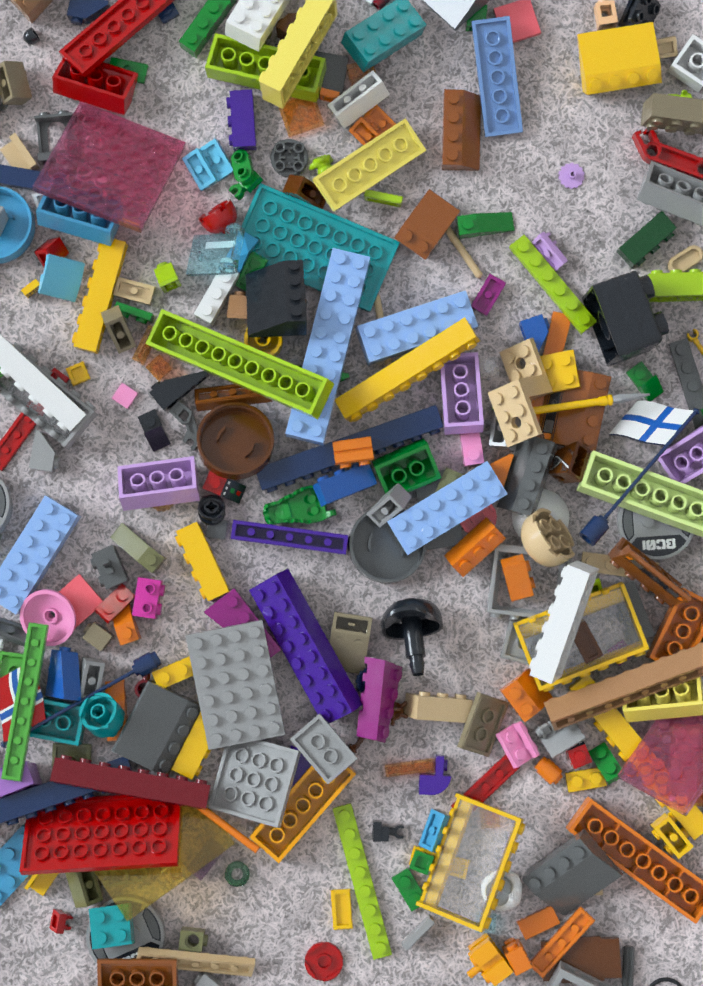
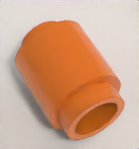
[534,756,563,784]

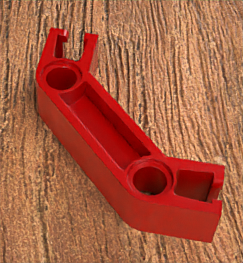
[632,129,703,181]

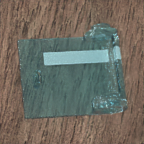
[186,223,245,276]

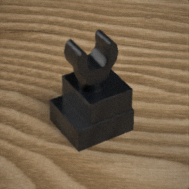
[372,820,404,842]

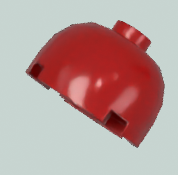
[198,199,237,235]

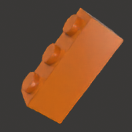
[444,517,506,577]

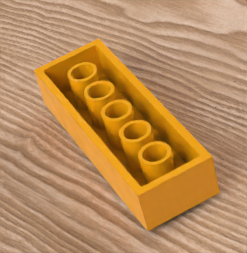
[249,765,356,863]

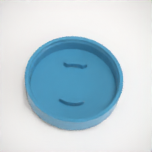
[0,187,35,264]

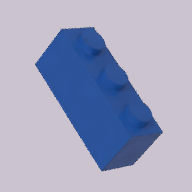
[312,463,377,507]

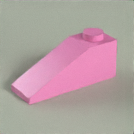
[459,433,484,467]

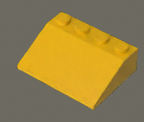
[577,22,662,95]

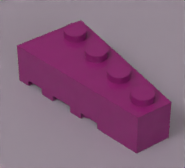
[204,588,282,658]
[356,656,402,743]

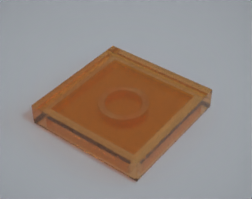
[278,97,324,137]

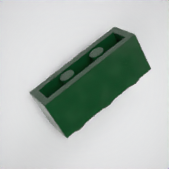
[616,211,677,268]

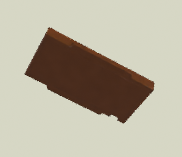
[540,936,622,984]

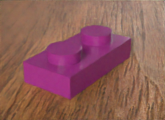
[471,274,506,317]

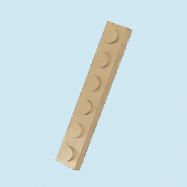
[136,947,255,977]

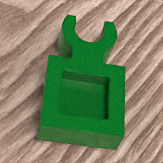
[229,170,263,201]

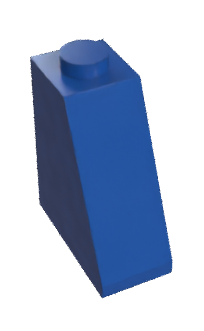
[45,646,81,701]

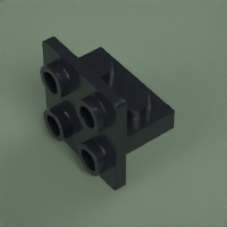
[618,0,661,27]

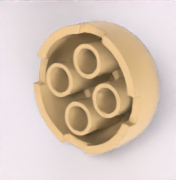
[521,508,575,567]

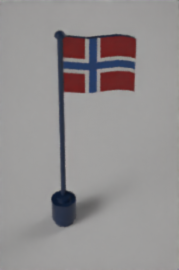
[0,651,162,748]

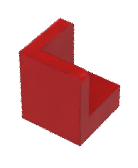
[34,237,69,267]

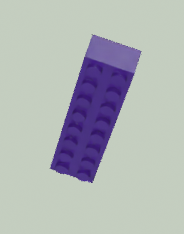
[249,568,362,723]

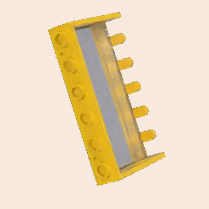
[513,582,649,692]
[416,793,526,932]

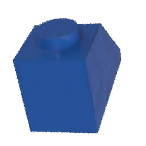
[519,314,550,352]

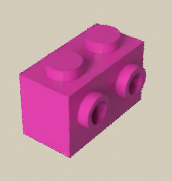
[132,577,165,619]

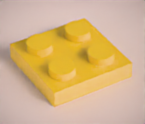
[540,349,581,395]

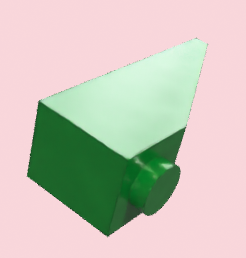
[456,212,515,239]

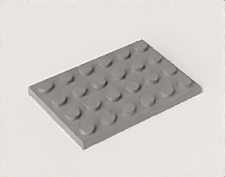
[186,620,285,750]

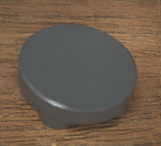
[270,139,308,177]

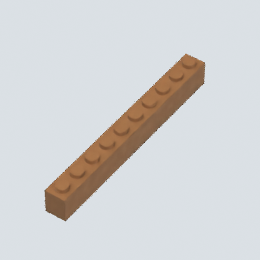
[544,642,703,731]

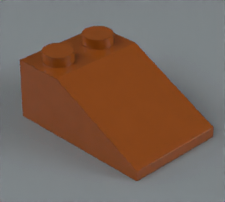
[394,189,460,260]

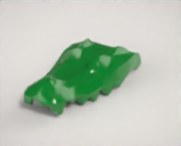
[263,485,337,525]

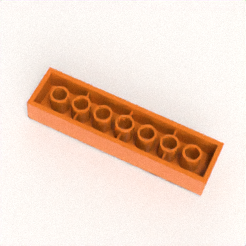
[565,796,703,924]

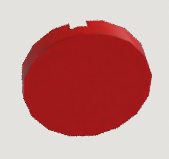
[305,942,343,981]

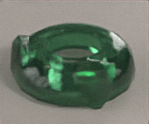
[224,861,250,887]

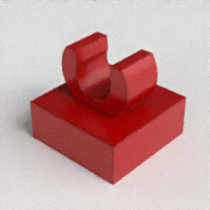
[49,909,73,934]

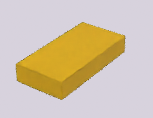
[331,888,353,930]

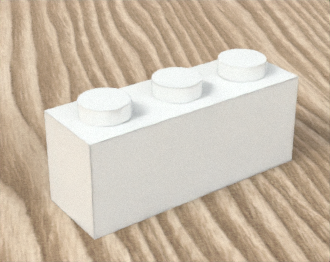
[327,70,390,129]
[194,264,240,326]

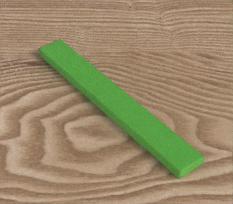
[1,622,49,782]

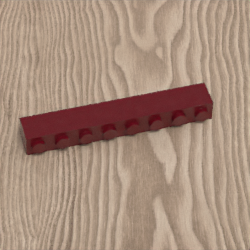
[50,755,211,810]

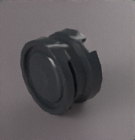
[198,495,225,525]

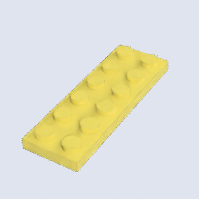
[312,118,426,212]

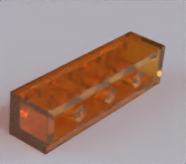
[384,758,434,777]

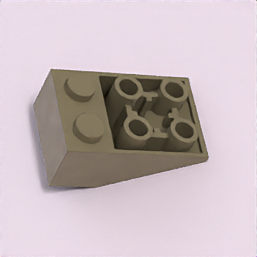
[329,611,373,674]

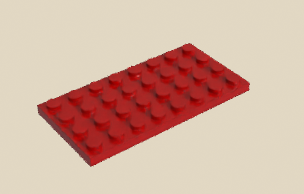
[19,795,182,875]

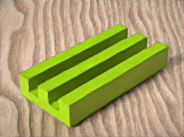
[364,190,403,207]

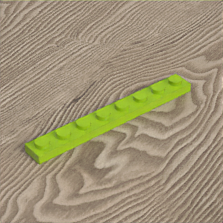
[332,803,392,960]

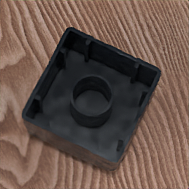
[582,271,669,367]

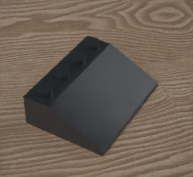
[245,260,307,337]

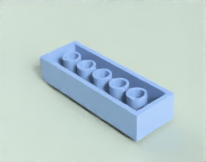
[356,290,478,366]
[387,461,507,555]
[0,495,81,615]

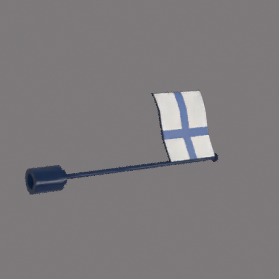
[579,401,700,546]

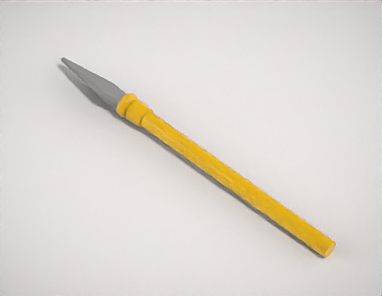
[533,393,650,414]

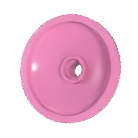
[20,589,76,646]

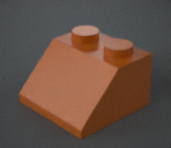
[500,668,553,722]

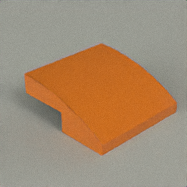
[348,105,396,145]

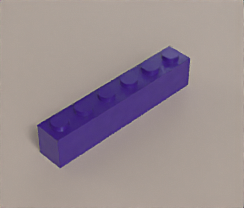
[231,520,348,555]

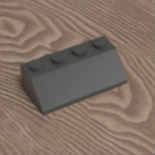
[497,437,557,517]

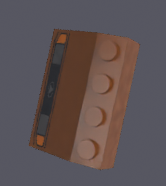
[536,370,611,452]
[608,537,692,606]

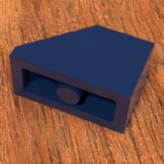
[67,0,111,26]

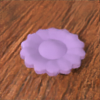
[558,163,585,189]

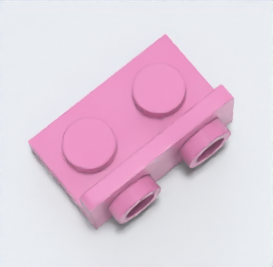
[495,721,540,769]

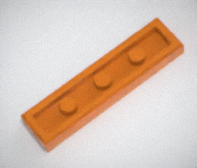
[530,906,595,978]

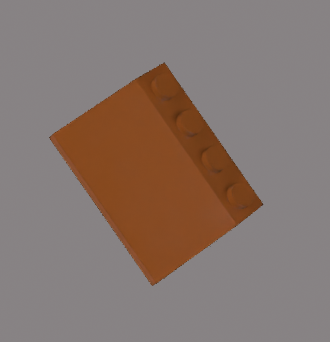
[97,958,179,986]

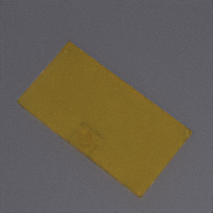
[94,805,235,922]

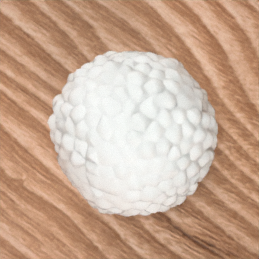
[481,870,522,912]

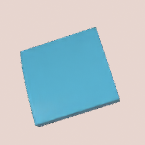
[182,138,233,191]
[38,254,85,302]

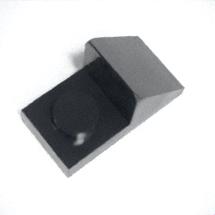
[138,409,171,452]

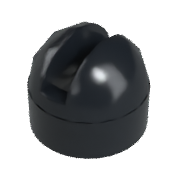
[23,27,40,44]

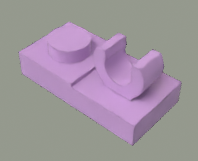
[531,231,568,272]

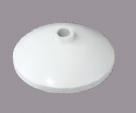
[512,489,569,538]

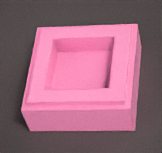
[112,383,138,409]

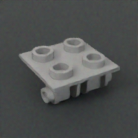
[535,720,586,759]

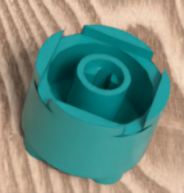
[79,692,125,738]

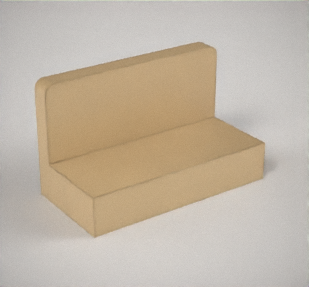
[0,133,40,170]

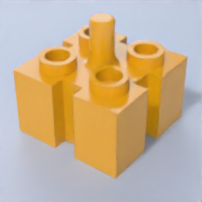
[467,932,513,986]

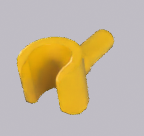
[686,329,703,355]

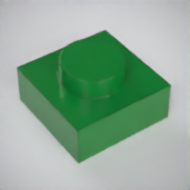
[409,849,434,875]

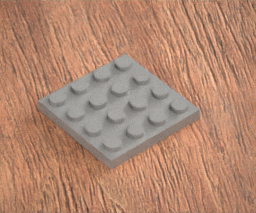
[207,740,301,828]

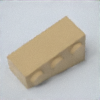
[404,691,473,723]

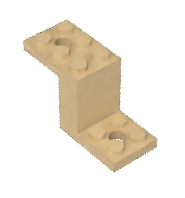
[488,338,553,447]

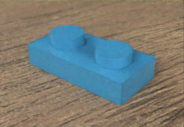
[419,808,450,853]

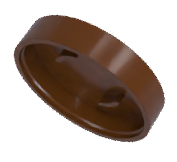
[197,402,274,480]

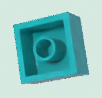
[89,903,135,949]

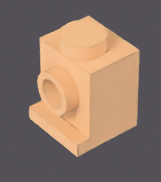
[593,0,618,31]

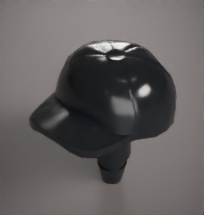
[381,598,443,676]

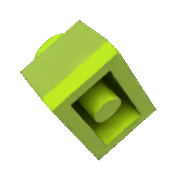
[153,262,182,293]

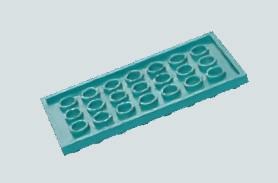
[231,183,400,313]

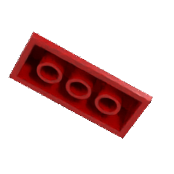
[52,58,138,115]

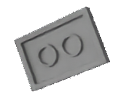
[290,713,358,784]

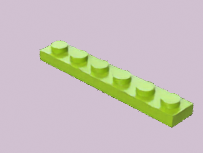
[509,234,597,335]

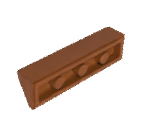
[194,384,273,412]

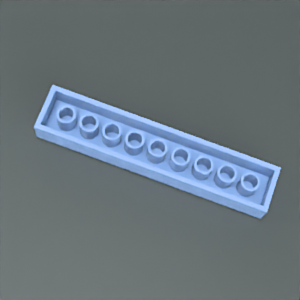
[285,248,370,446]

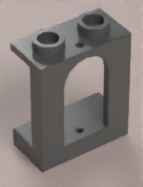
[34,110,79,165]

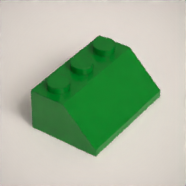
[371,438,442,494]

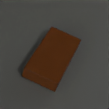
[574,620,603,664]

